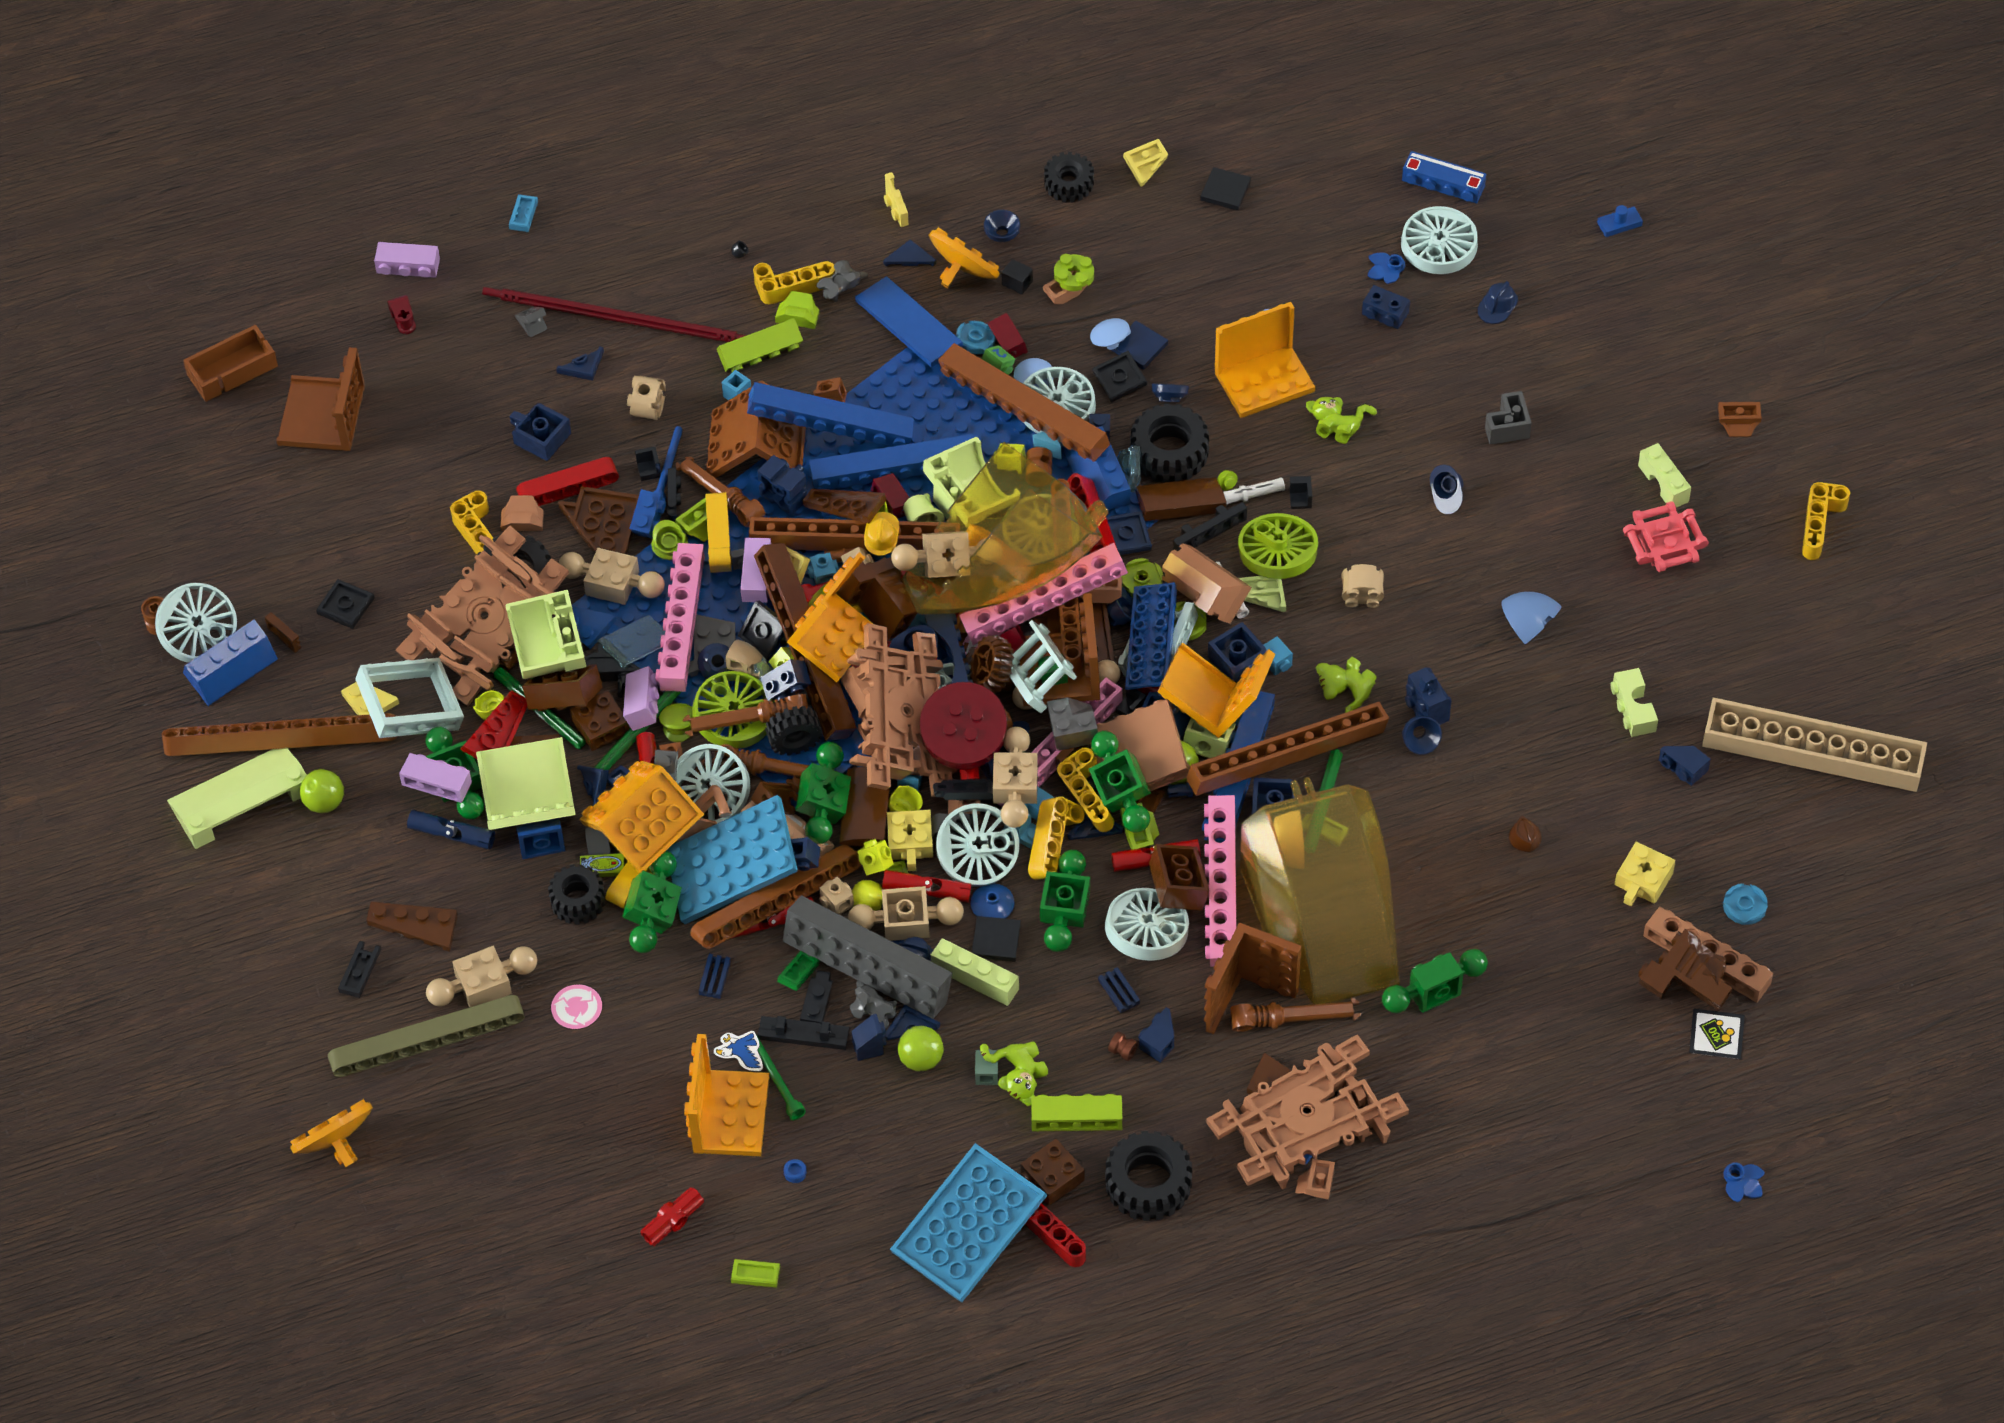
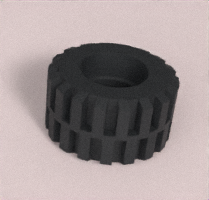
[548,864,605,925]

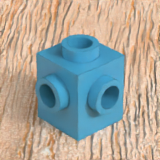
[807,552,839,585]

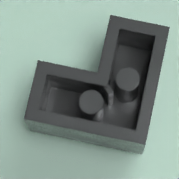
[1485,391,1532,444]

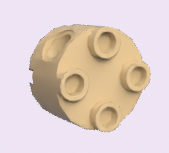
[627,376,666,420]
[1342,564,1384,608]

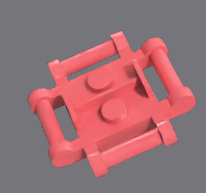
[1623,501,1709,572]

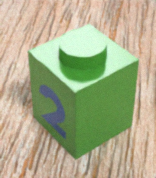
[982,345,1016,375]

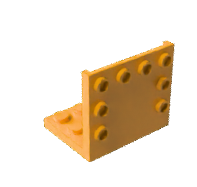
[1215,302,1315,419]
[787,552,873,682]
[1157,642,1275,738]
[579,761,704,874]
[684,1034,770,1156]

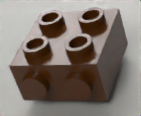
[570,691,629,751]
[1020,1139,1085,1206]

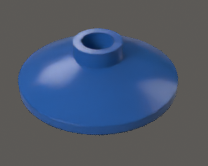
[971,883,1014,919]

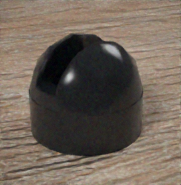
[731,240,749,258]

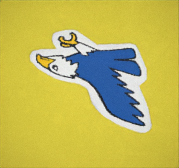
[714,1031,763,1071]

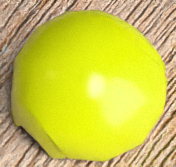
[473,690,505,720]
[888,786,923,812]
[852,880,883,911]

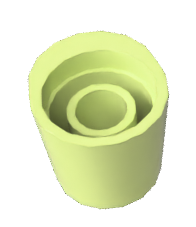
[903,493,945,522]

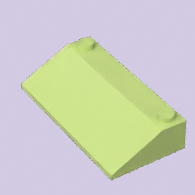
[167,748,307,849]

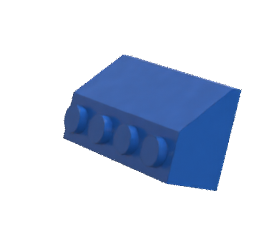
[1063,426,1131,511]
[183,619,278,706]

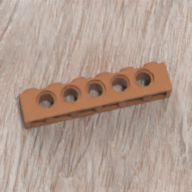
[1643,906,1773,1003]

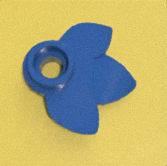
[1367,252,1405,284]
[1724,1163,1765,1202]

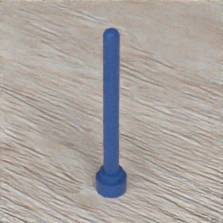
[654,426,683,500]

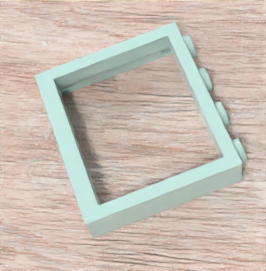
[356,658,464,738]

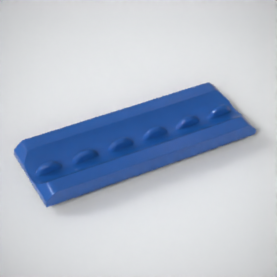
[1125,582,1177,690]

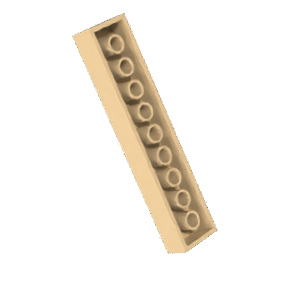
[1702,698,1927,792]

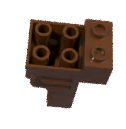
[833,557,919,641]
[1638,929,1732,1011]

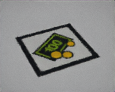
[1689,1008,1745,1059]

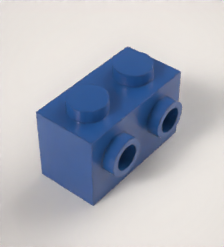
[629,489,666,539]

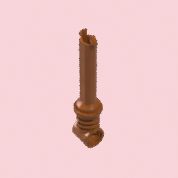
[676,457,765,527]
[682,694,808,736]
[715,744,809,776]
[1230,998,1361,1032]

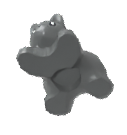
[817,260,868,302]
[850,980,897,1028]

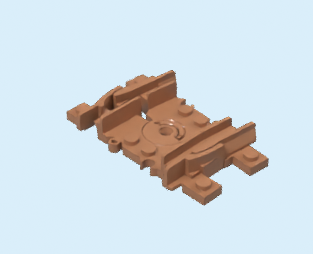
[396,526,569,707]
[847,623,957,798]
[1206,1034,1409,1189]

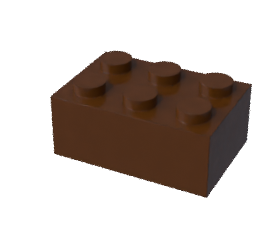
[522,664,603,711]
[1149,844,1209,910]

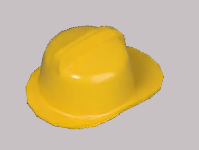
[864,512,899,556]

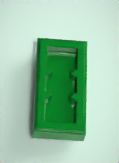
[777,951,819,991]

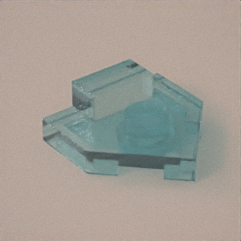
[1117,446,1141,492]

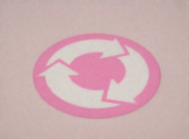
[551,985,602,1029]

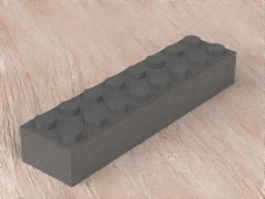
[783,895,952,1019]

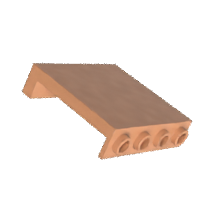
[1095,699,1190,791]

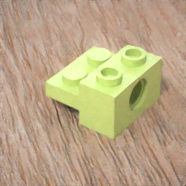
[1183,718,1236,758]

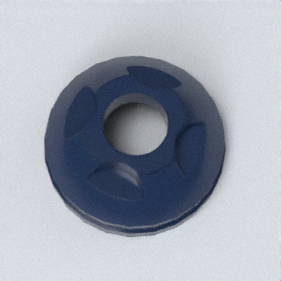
[984,210,1020,242]
[1152,383,1189,402]
[697,643,734,679]
[1402,715,1442,754]

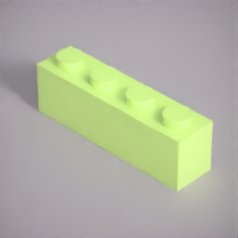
[931,938,1019,1006]

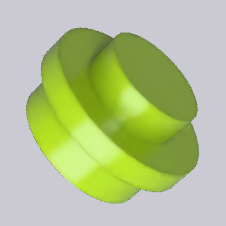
[1217,470,1238,491]

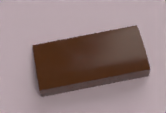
[1134,477,1227,521]
[839,767,889,847]

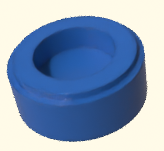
[784,1159,807,1183]

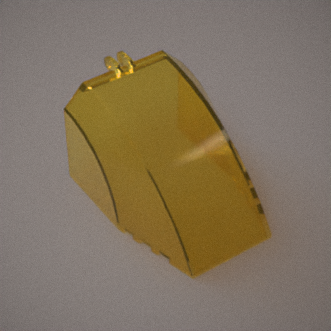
[902,442,1108,614]
[1240,777,1400,1004]

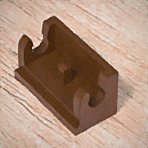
[751,781,798,815]

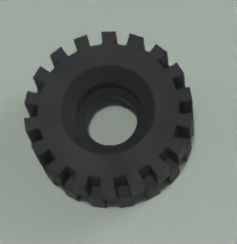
[1044,151,1094,203]
[765,706,823,756]

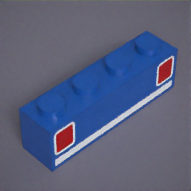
[1402,151,1486,203]

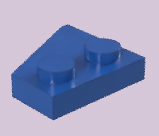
[572,607,617,650]

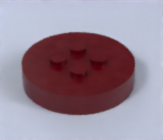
[920,682,1007,769]

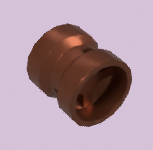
[1108,1031,1139,1061]

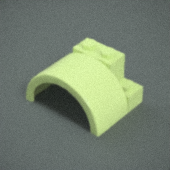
[923,437,1020,528]
[505,590,586,679]

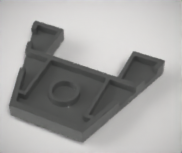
[688,615,736,677]

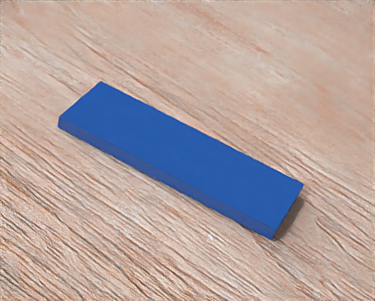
[855,276,963,367]

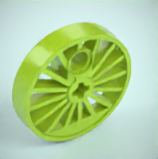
[1238,513,1318,579]
[692,671,773,749]

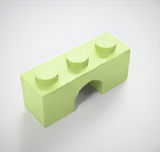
[1638,443,1691,508]
[1610,668,1658,737]

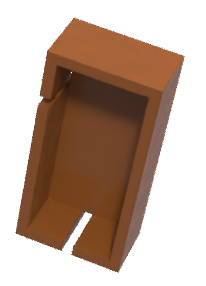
[183,325,278,402]

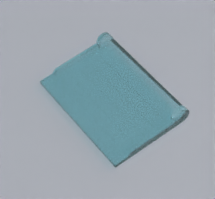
[598,615,665,668]

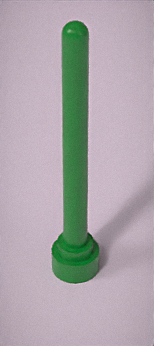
[755,1033,806,1120]

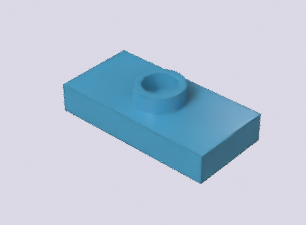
[509,194,538,232]

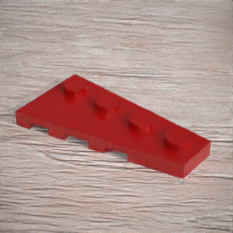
[460,690,528,759]

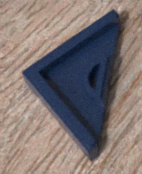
[883,240,936,266]
[556,346,604,381]
[577,765,609,806]
[1068,814,1124,840]
[884,1005,940,1041]

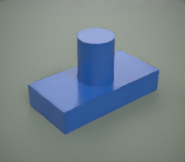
[1597,205,1643,237]

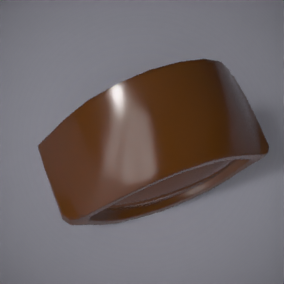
[1509,816,1542,852]

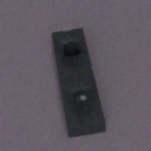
[1173,502,1247,551]
[758,1016,850,1050]

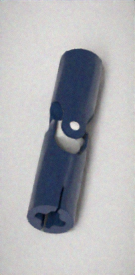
[407,810,495,850]

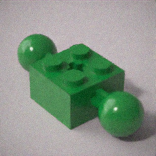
[425,727,485,820]
[1089,731,1151,833]
[796,742,851,844]
[1040,850,1090,952]
[623,851,682,953]
[1382,949,1488,1013]

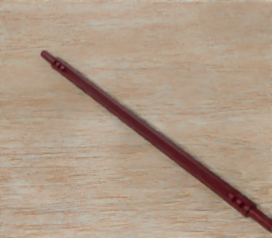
[482,287,747,342]

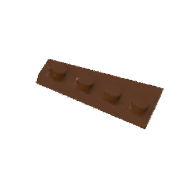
[803,489,887,524]

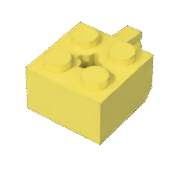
[887,810,933,871]
[1615,842,1675,906]

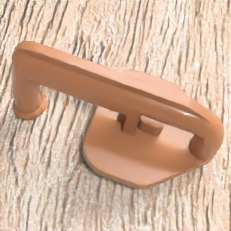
[676,785,732,843]

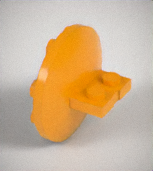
[928,227,1000,289]
[290,1099,373,1167]

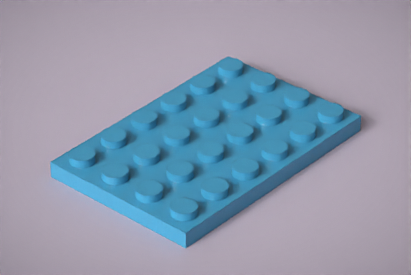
[666,795,798,924]
[890,1143,1047,1303]

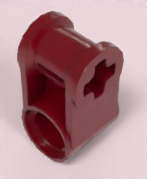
[387,295,416,334]

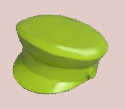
[651,520,688,560]
[659,703,693,742]

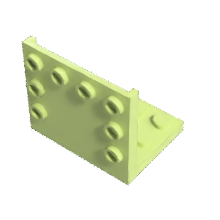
[476,737,575,830]

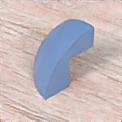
[1501,592,1562,644]

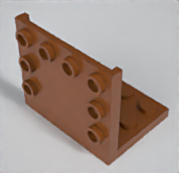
[276,347,365,451]
[706,380,806,478]
[1020,593,1101,707]
[1204,923,1301,1034]

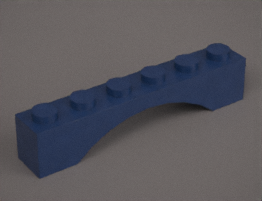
[924,605,973,684]

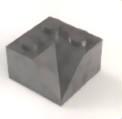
[1047,697,1098,751]

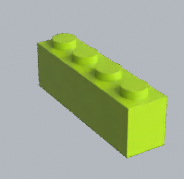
[716,318,803,372]
[1031,1094,1122,1131]

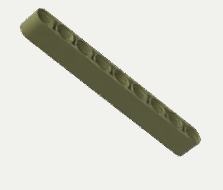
[328,995,525,1077]

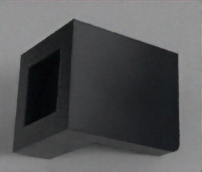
[1001,259,1033,295]
[635,446,661,481]
[1289,476,1312,509]
[1116,689,1146,715]

